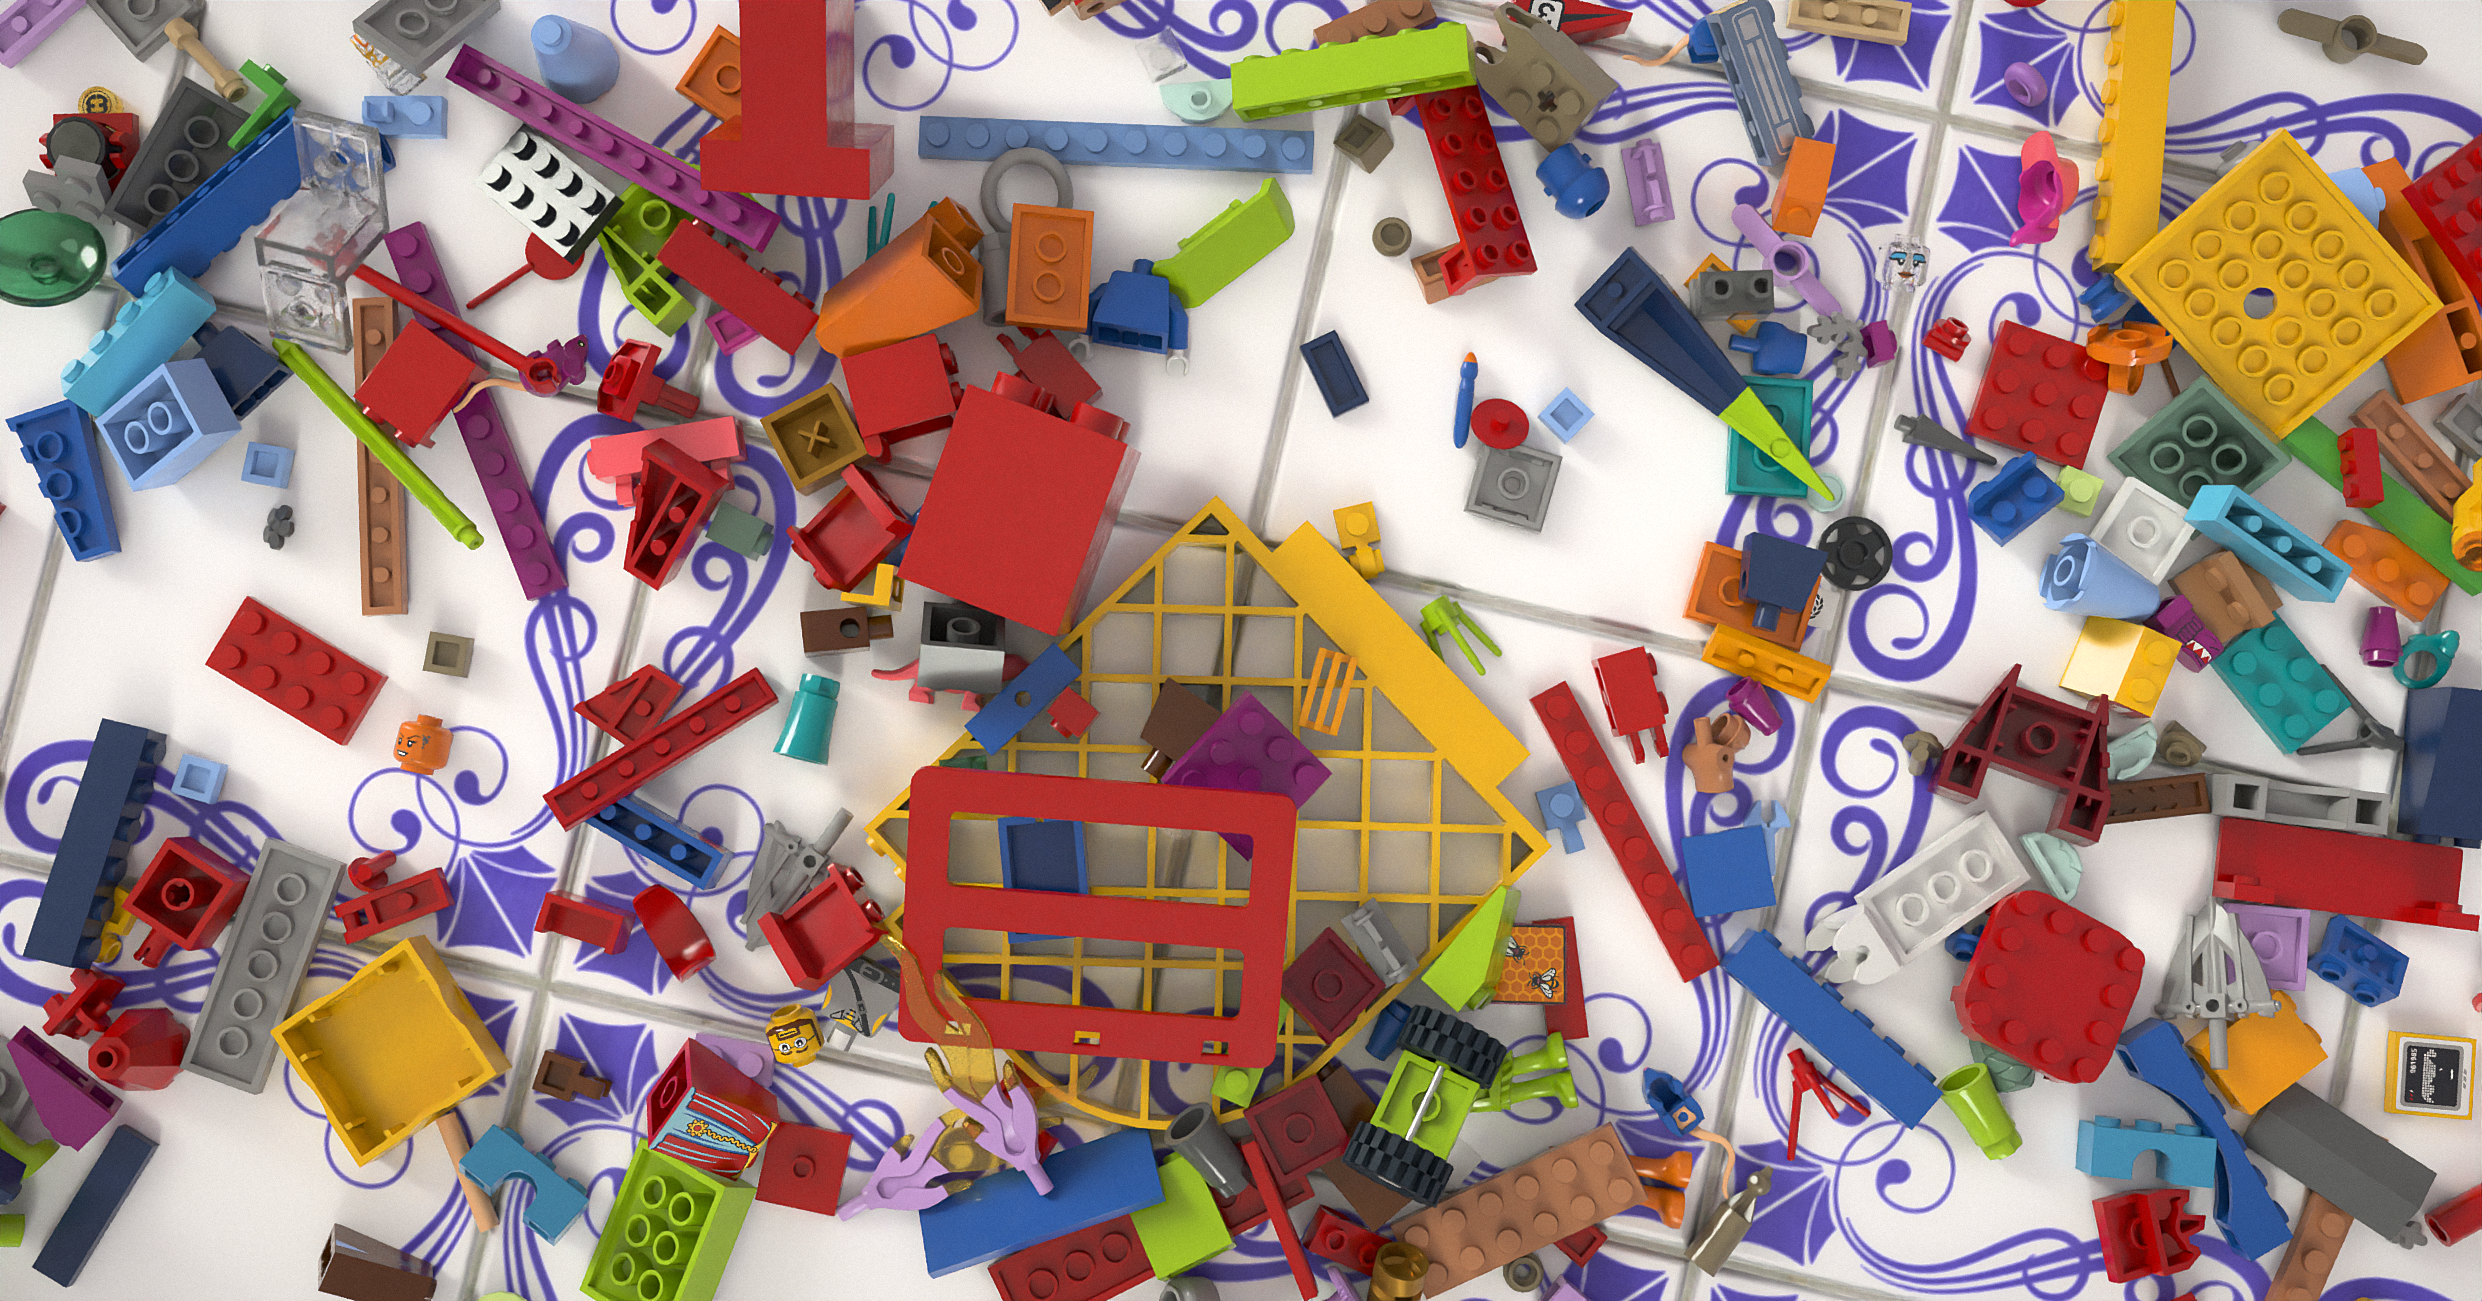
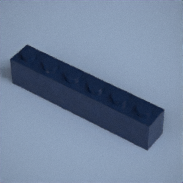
[22,718,167,969]

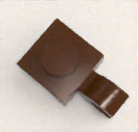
[532,1049,613,1102]

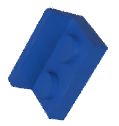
[1968,450,2065,548]
[2307,914,2410,1008]

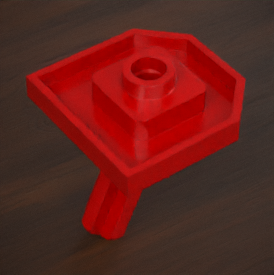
[597,338,700,423]

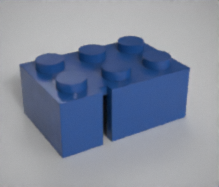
[997,816,1092,944]

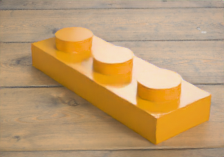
[1701,622,1831,704]

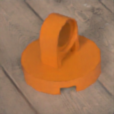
[2086,321,2173,396]

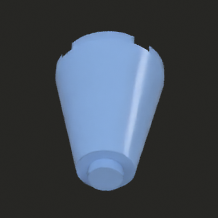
[531,14,620,104]
[2039,533,2161,622]

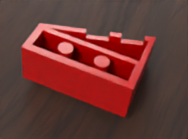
[623,438,730,591]

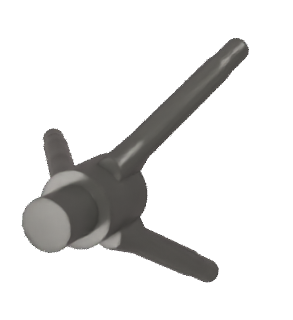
[2297,664,2404,756]

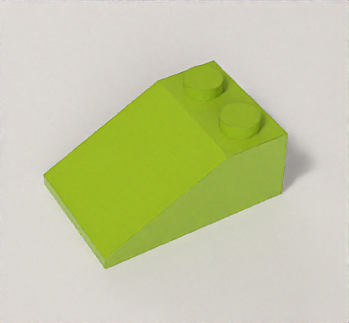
[1421,885,1522,1013]

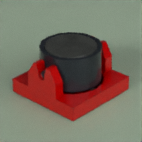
[39,113,140,194]

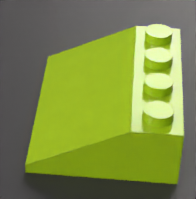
[579,1137,757,1301]

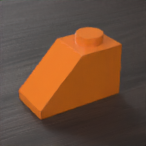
[1771,136,1836,238]

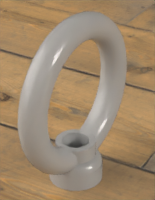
[980,147,1074,233]

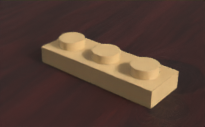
[1785,0,1912,46]

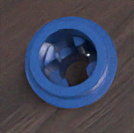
[1365,998,1412,1061]

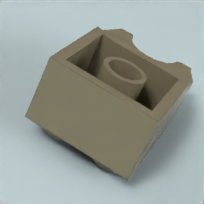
[1474,1,1619,154]

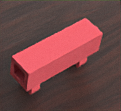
[587,416,748,508]

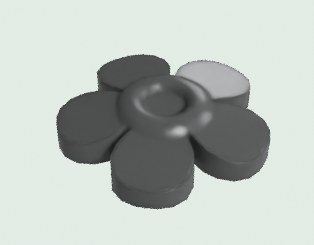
[263,505,295,550]

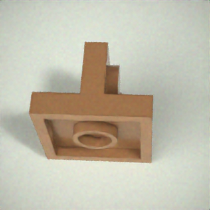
[2167,546,2284,644]

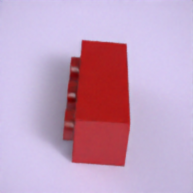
[2337,428,2385,508]

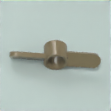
[2277,8,2428,65]

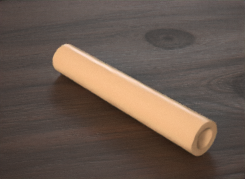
[435,1111,500,1233]

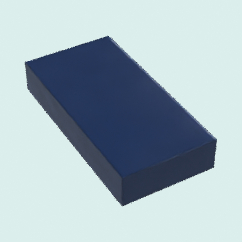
[1299,330,1370,419]

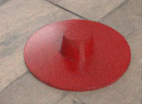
[1471,398,1529,450]

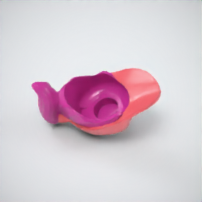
[2009,131,2080,247]

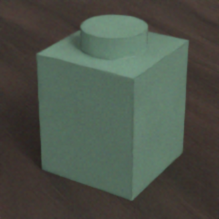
[705,501,774,562]

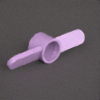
[1731,203,1842,322]

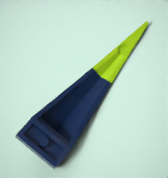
[1574,246,1835,501]

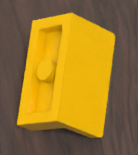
[840,563,905,612]

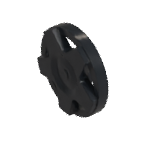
[1816,516,1893,591]

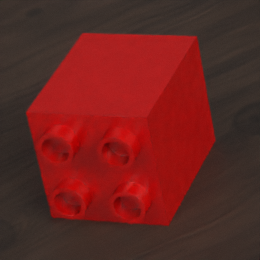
[896,371,1142,637]

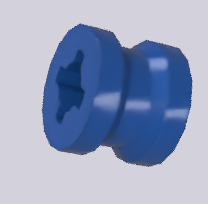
[2076,273,2130,323]

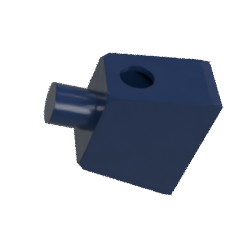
[192,321,294,422]
[1738,532,1829,633]

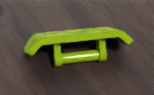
[1151,177,1295,309]

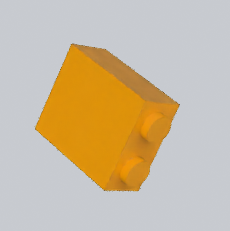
[2184,989,2329,1115]

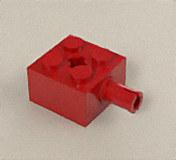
[121,836,251,968]

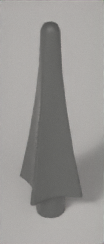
[1894,413,1997,466]

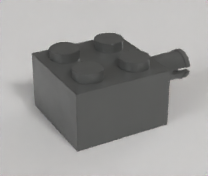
[917,599,1006,694]

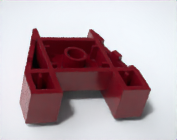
[1927,663,2111,848]

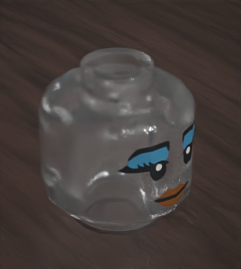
[1875,234,1931,293]

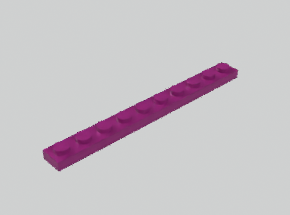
[445,43,782,254]
[382,221,569,602]

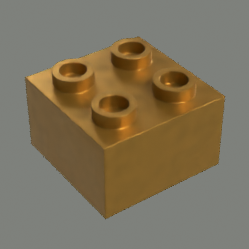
[760,382,876,497]

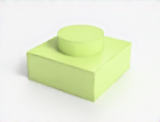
[2055,465,2105,519]

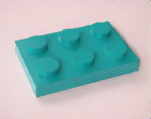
[2209,611,2352,755]

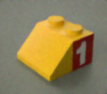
[2058,615,2182,719]

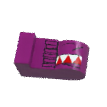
[2141,594,2224,673]

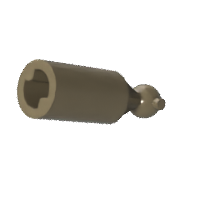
[1684,1165,1774,1277]

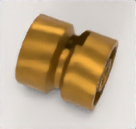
[1367,1242,1429,1301]

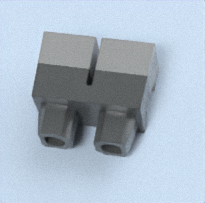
[1689,269,1775,321]

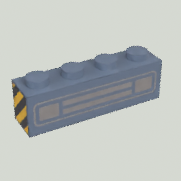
[1705,0,1815,167]

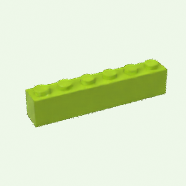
[1230,21,1477,122]

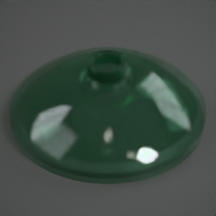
[0,208,108,308]

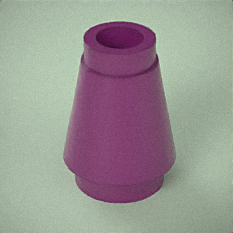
[2359,606,2404,668]
[1725,676,1784,736]

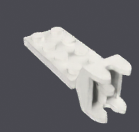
[1805,810,2031,985]

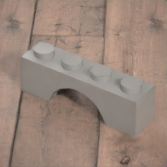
[2204,774,2391,835]

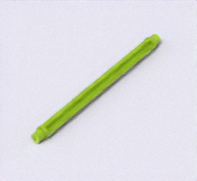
[272,334,484,550]

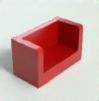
[534,890,637,955]

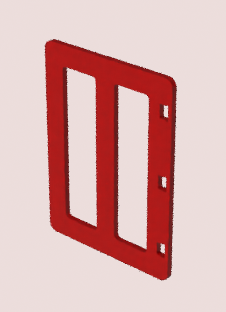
[898,766,1297,1069]

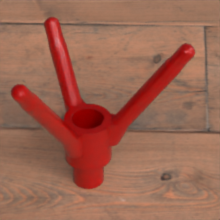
[1787,1048,1871,1161]

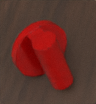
[1921,317,1972,363]
[348,850,397,893]

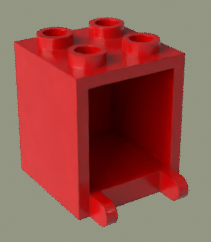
[840,333,965,465]

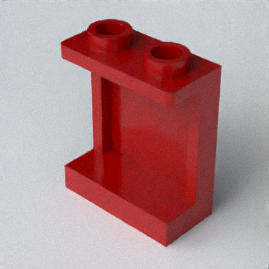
[353,318,490,449]
[785,463,915,593]
[757,862,890,992]

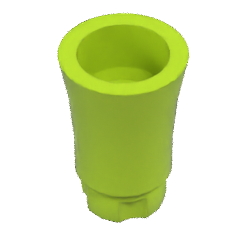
[1937,1063,2023,1160]

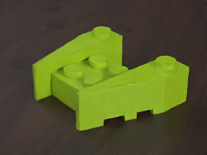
[596,142,761,338]

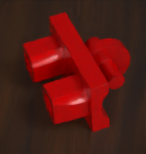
[42,966,127,1040]

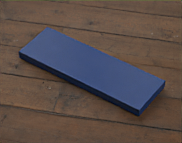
[918,1127,1166,1279]

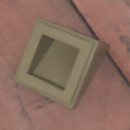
[1333,114,1394,174]

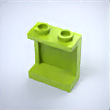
[1129,1152,1238,1282]

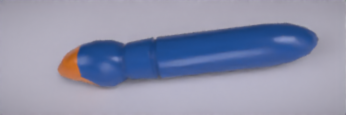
[1453,352,1478,449]

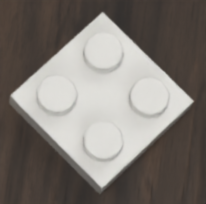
[2089,477,2195,587]

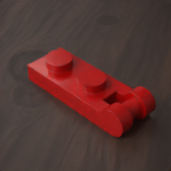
[333,867,455,945]

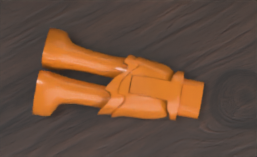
[1549,1146,1693,1229]

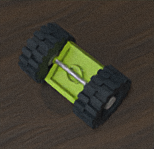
[1341,1004,1507,1208]

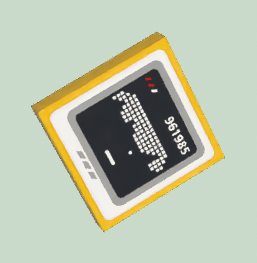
[2384,1030,2477,1120]

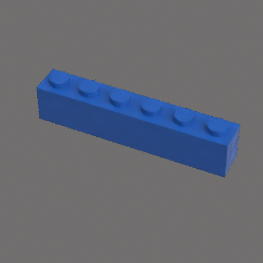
[110,106,334,299]
[1718,928,1943,1130]

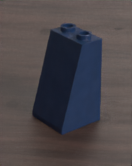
[2397,687,2482,849]

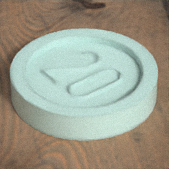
[1806,472,1846,513]

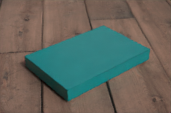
[1725,375,1814,500]

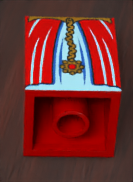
[646,1037,781,1182]

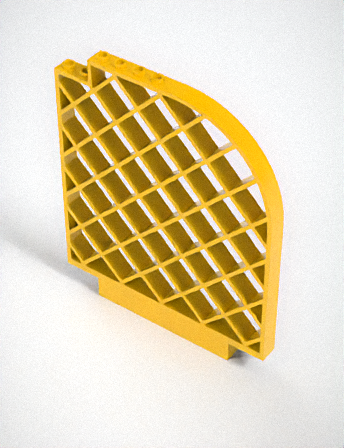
[863,495,1552,1130]

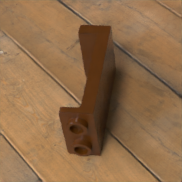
[1316,1060,1412,1232]

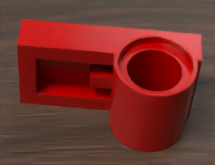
[1301,1204,1393,1277]

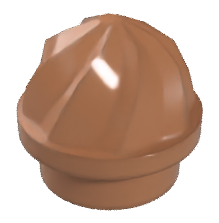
[1711,713,1751,754]

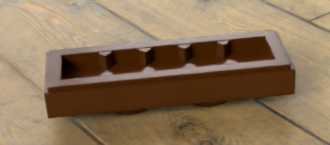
[2104,772,2211,825]

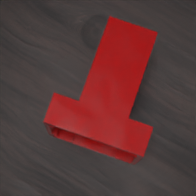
[699,0,894,200]

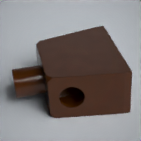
[800,607,894,658]
[1140,677,1222,780]

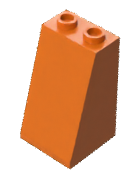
[815,213,984,359]

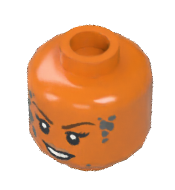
[393,714,454,775]

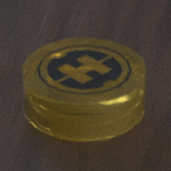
[78,86,124,128]

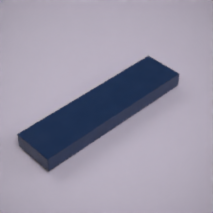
[32,1124,160,1288]

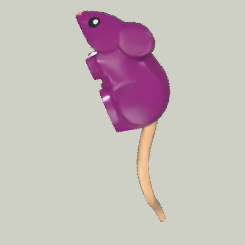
[453,334,589,413]

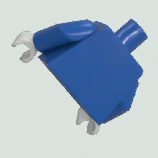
[1067,259,1190,376]

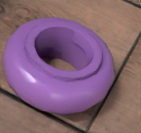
[2004,62,2047,107]

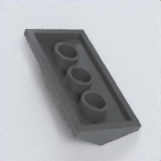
[102,75,251,235]
[2241,1082,2437,1241]

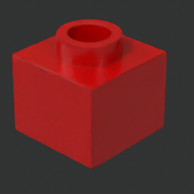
[1046,686,1102,739]

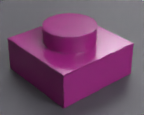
[1860,320,1897,369]

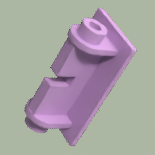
[1621,138,1675,227]

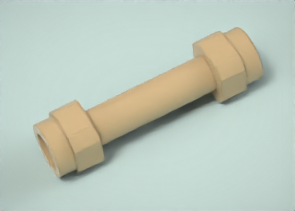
[164,17,248,103]

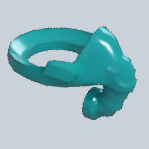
[2391,630,2460,689]

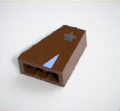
[318,1223,437,1301]

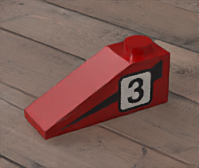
[1502,0,1633,46]

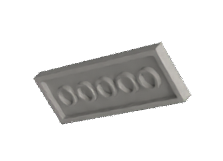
[180,837,348,1095]

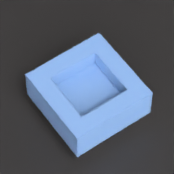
[1537,387,1595,444]
[241,441,295,489]
[171,754,229,804]

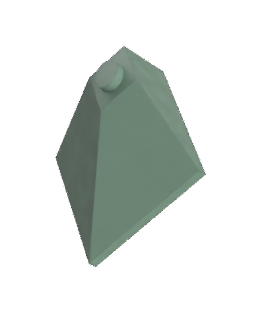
[2106,374,2292,541]

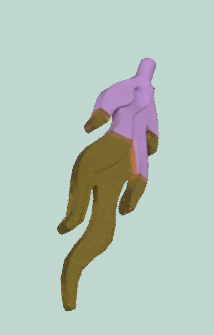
[879,934,1054,1195]
[837,1064,1099,1221]

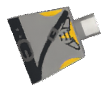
[821,954,900,1052]

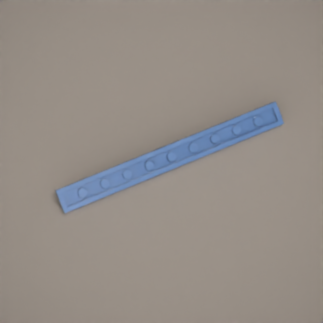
[918,116,1314,175]

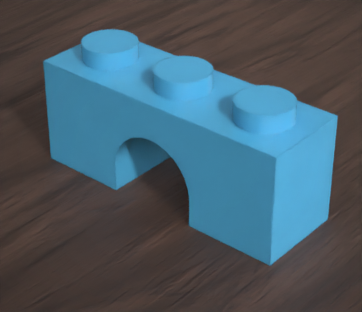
[2075,1115,2217,1188]
[459,1124,589,1247]

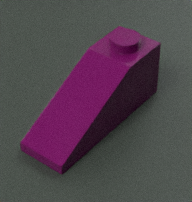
[6,1025,124,1152]

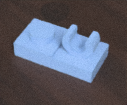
[362,95,448,139]

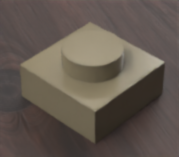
[422,631,475,678]

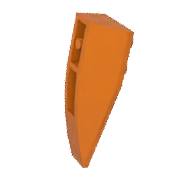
[2361,157,2482,406]

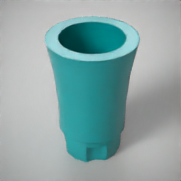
[773,673,841,766]

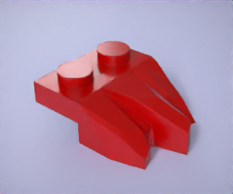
[2092,1189,2206,1284]

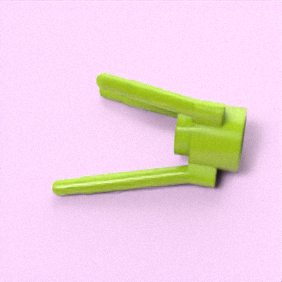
[1419,594,1502,676]

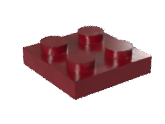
[1281,927,1387,1045]
[1243,1072,1351,1187]

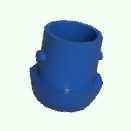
[1536,143,1610,220]

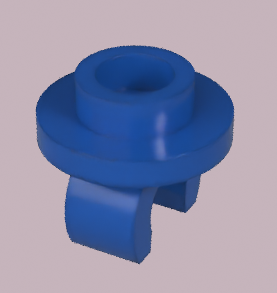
[1944,924,1985,962]

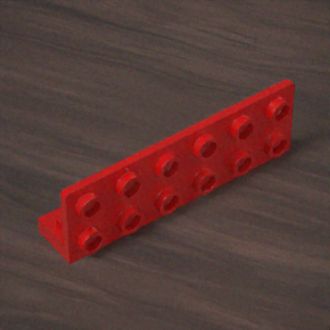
[1387,81,1538,296]
[2212,817,2480,932]

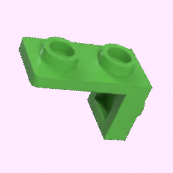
[228,59,302,152]

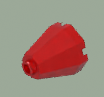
[88,1007,190,1091]

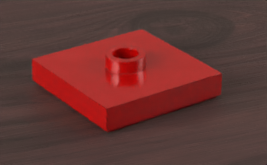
[755,1119,854,1217]

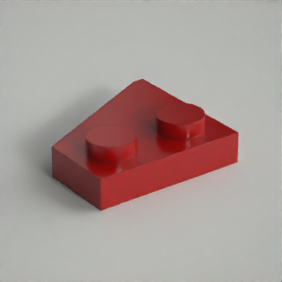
[573,664,686,745]

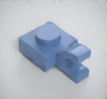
[1534,781,1587,855]

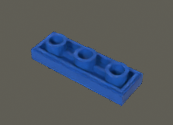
[964,642,1083,756]

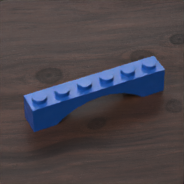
[2115,1017,2293,1262]

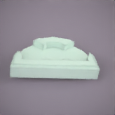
[1159,78,1233,124]
[2107,719,2157,781]
[2018,832,2083,904]

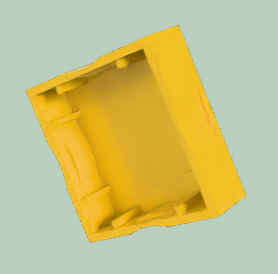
[270,934,513,1168]

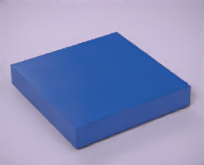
[1680,824,1777,918]

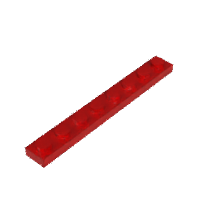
[1528,681,1720,983]

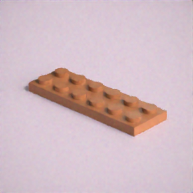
[1390,1121,1648,1300]

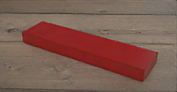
[1241,1134,1319,1301]

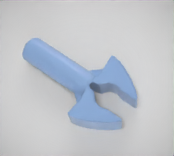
[1743,800,1791,877]

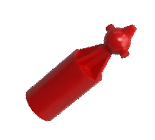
[2424,1183,2482,1247]

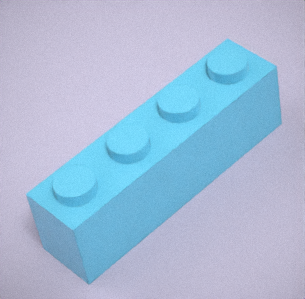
[60,265,217,418]
[2183,485,2353,603]

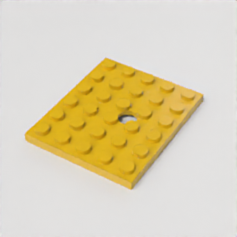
[2113,128,2445,440]

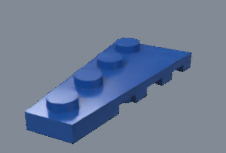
[5,399,122,562]

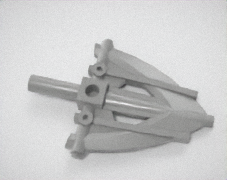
[739,807,854,952]
[2154,896,2282,1070]

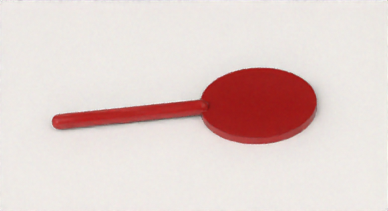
[466,232,585,310]

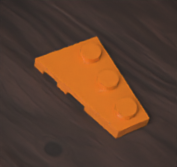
[2321,519,2451,623]

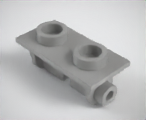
[1340,897,1420,989]

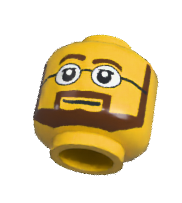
[765,1003,825,1068]

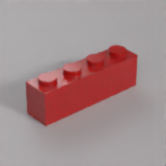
[654,217,819,356]

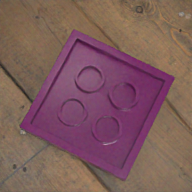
[1161,690,1333,862]

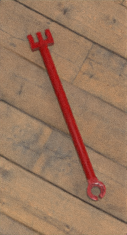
[304,229,562,394]

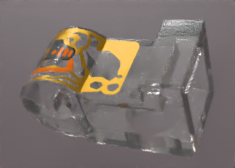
[348,33,428,96]

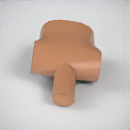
[1682,717,1735,793]

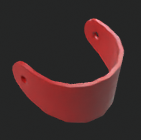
[632,884,716,984]

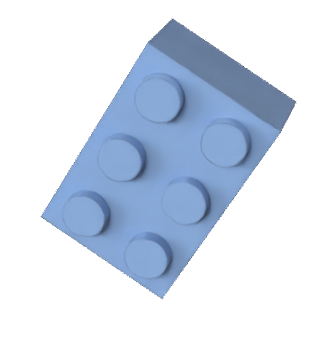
[95,358,242,492]

